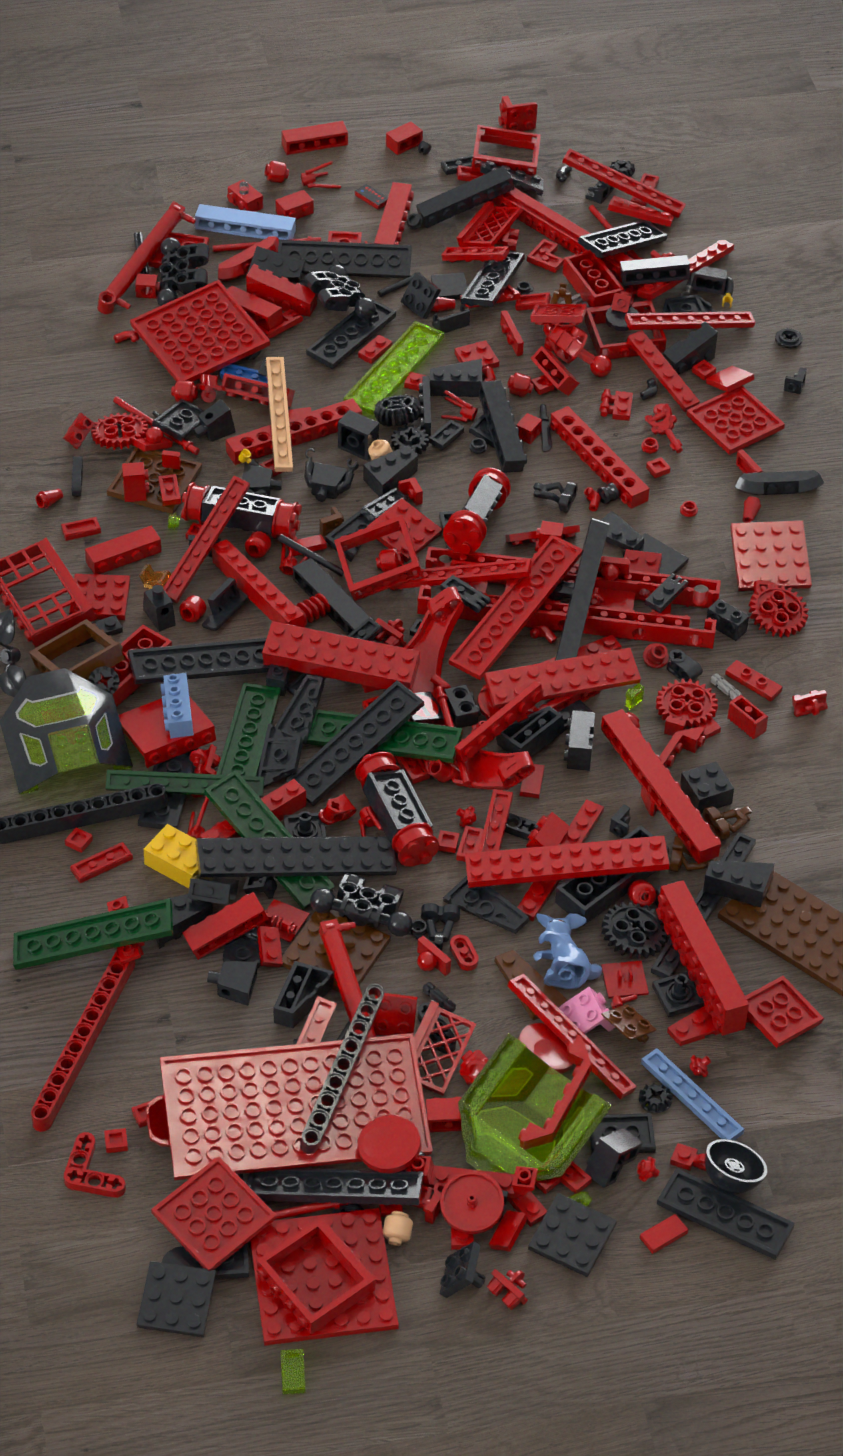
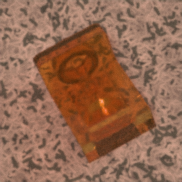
[139,564,171,589]

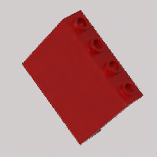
[119,696,216,768]

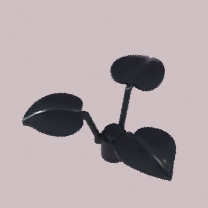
[0,610,26,697]

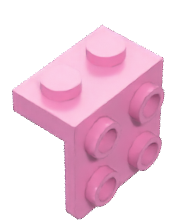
[559,987,615,1034]

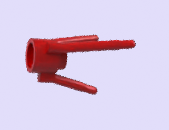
[301,161,341,188]
[441,390,478,423]
[279,537,308,575]
[187,796,220,839]
[358,806,383,837]

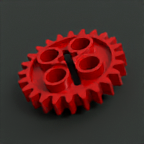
[91,412,148,450]
[748,583,808,638]
[656,678,718,729]

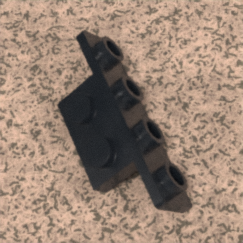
[202,577,249,631]

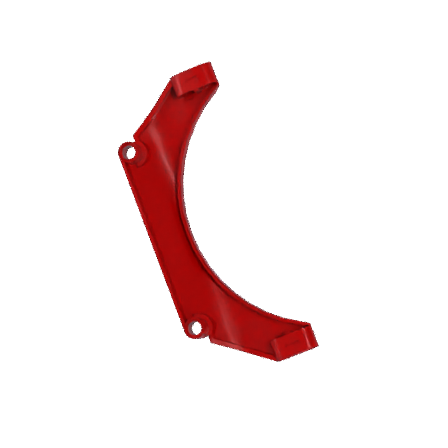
[403,587,535,790]

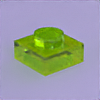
[625,683,644,709]

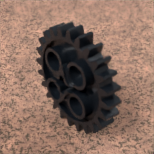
[601,901,667,959]

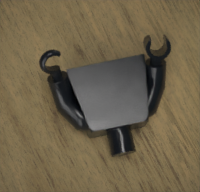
[304,448,359,502]

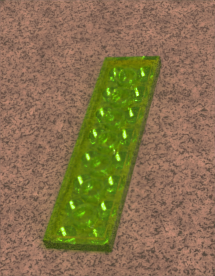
[343,321,444,415]

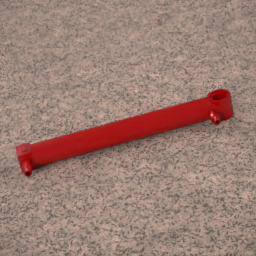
[97,201,196,314]
[319,919,376,1038]

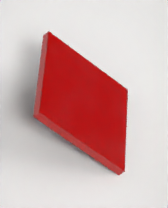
[601,961,649,999]

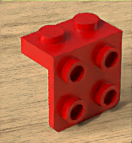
[498,96,538,131]

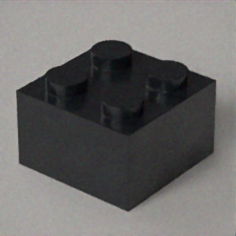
[338,410,379,461]
[680,761,734,814]

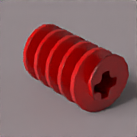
[296,593,330,626]

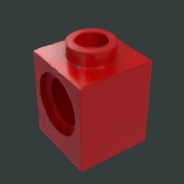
[135,274,161,299]
[516,413,542,444]

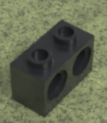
[707,599,749,641]
[444,684,481,728]

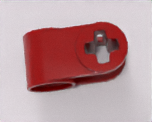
[318,794,357,825]

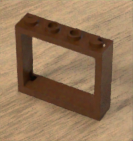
[29,619,125,681]

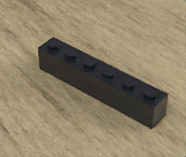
[416,166,514,228]
[478,380,527,473]
[293,558,374,635]

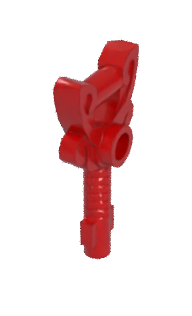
[645,403,683,453]

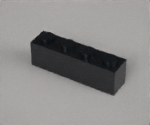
[620,255,690,286]

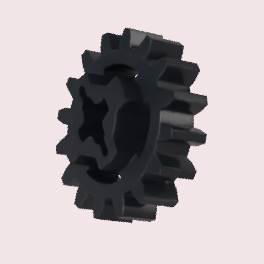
[391,425,429,454]

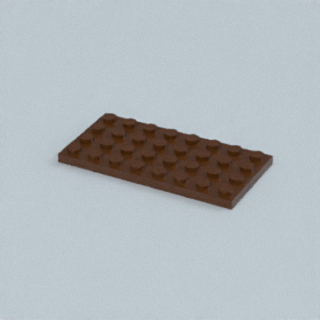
[718,871,843,996]

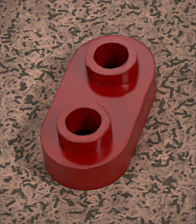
[450,935,479,971]

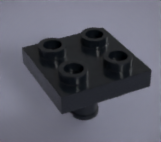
[400,272,441,319]
[284,811,326,837]
[652,971,704,1018]
[440,1241,486,1298]

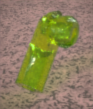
[568,1191,592,1206]

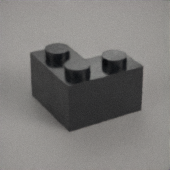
[585,1128,643,1188]

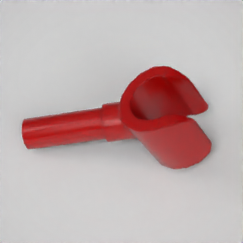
[611,994,637,1009]

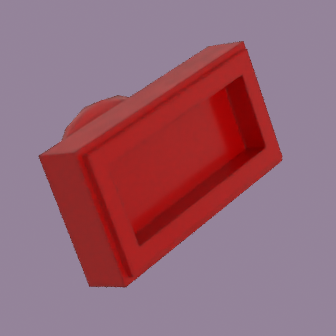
[134,427,173,452]
[598,556,630,581]
[417,936,451,976]

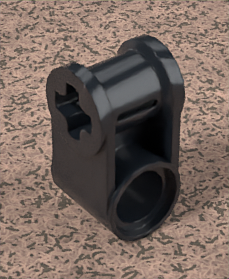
[667,649,703,682]

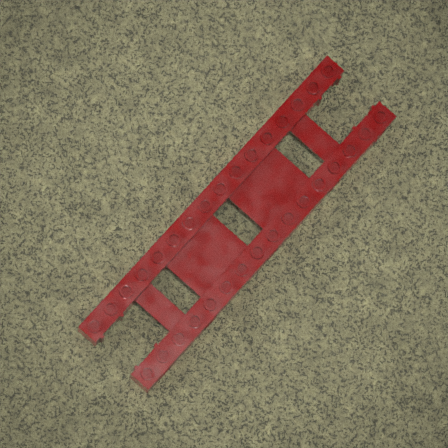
[417,547,721,649]

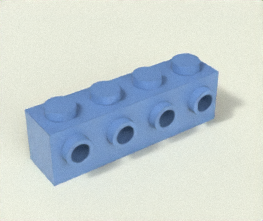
[161,673,194,738]

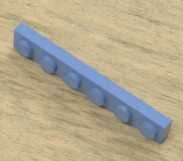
[641,1048,744,1141]

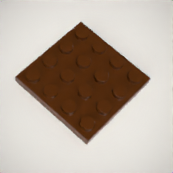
[107,447,202,514]
[282,910,391,992]

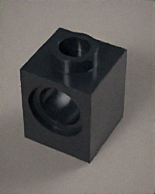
[266,664,290,697]

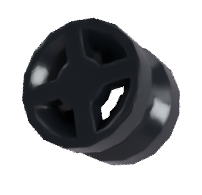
[597,483,619,504]

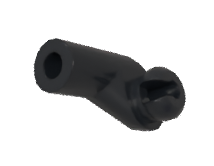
[556,165,572,182]

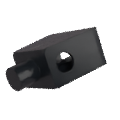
[193,399,236,442]
[143,585,176,632]
[207,961,258,1006]

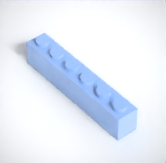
[195,204,296,240]

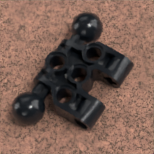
[157,237,209,306]
[304,264,376,319]
[310,872,413,937]

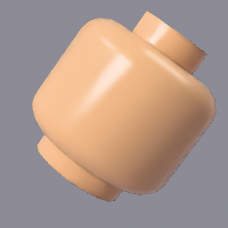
[368,439,393,460]
[383,1211,413,1246]

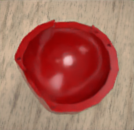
[146,1095,170,1147]

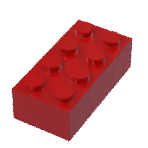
[562,251,624,307]

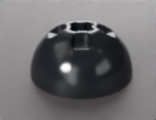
[704,1139,767,1193]

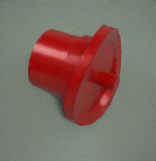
[643,643,669,669]

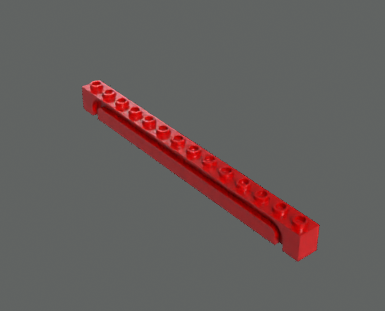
[489,187,649,290]

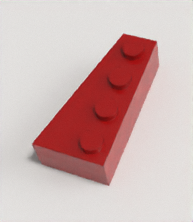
[246,264,317,317]

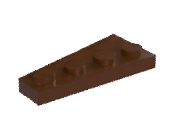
[495,950,568,1021]

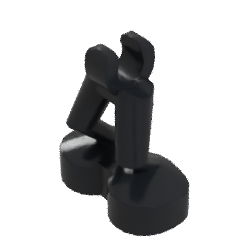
[533,482,578,513]
[421,903,460,950]

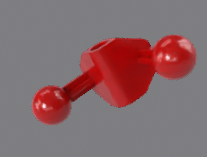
[543,323,612,377]

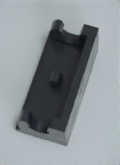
[585,181,614,204]
[432,305,470,335]

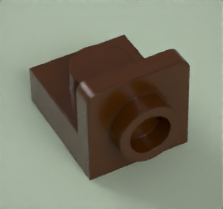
[319,507,344,536]

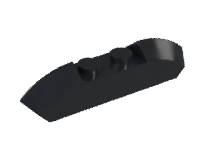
[735,470,824,495]

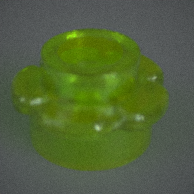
[168,512,180,530]

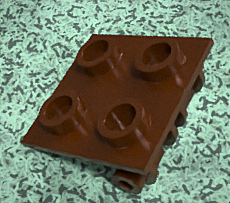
[601,1004,657,1043]

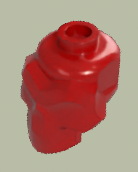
[459,1050,489,1085]

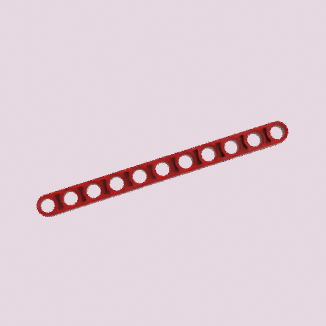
[31,949,135,1132]

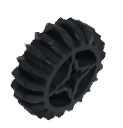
[374,394,421,427]

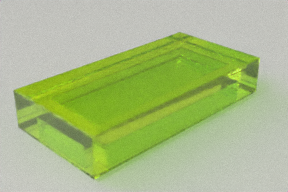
[281,1349,305,1394]

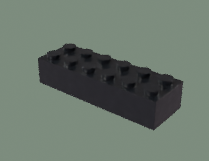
[555,825,669,926]

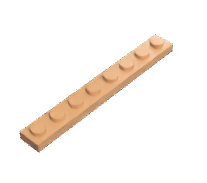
[266,357,293,472]

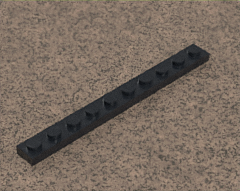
[651,832,756,978]

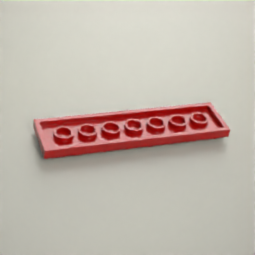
[484,648,641,709]

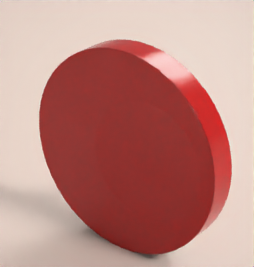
[518,1023,573,1075]
[358,1115,421,1173]
[440,1171,504,1234]

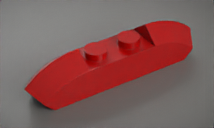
[218,236,279,281]

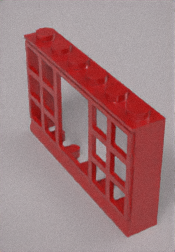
[0,537,96,648]

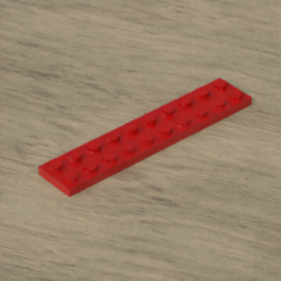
[449,535,583,680]
[465,836,669,888]

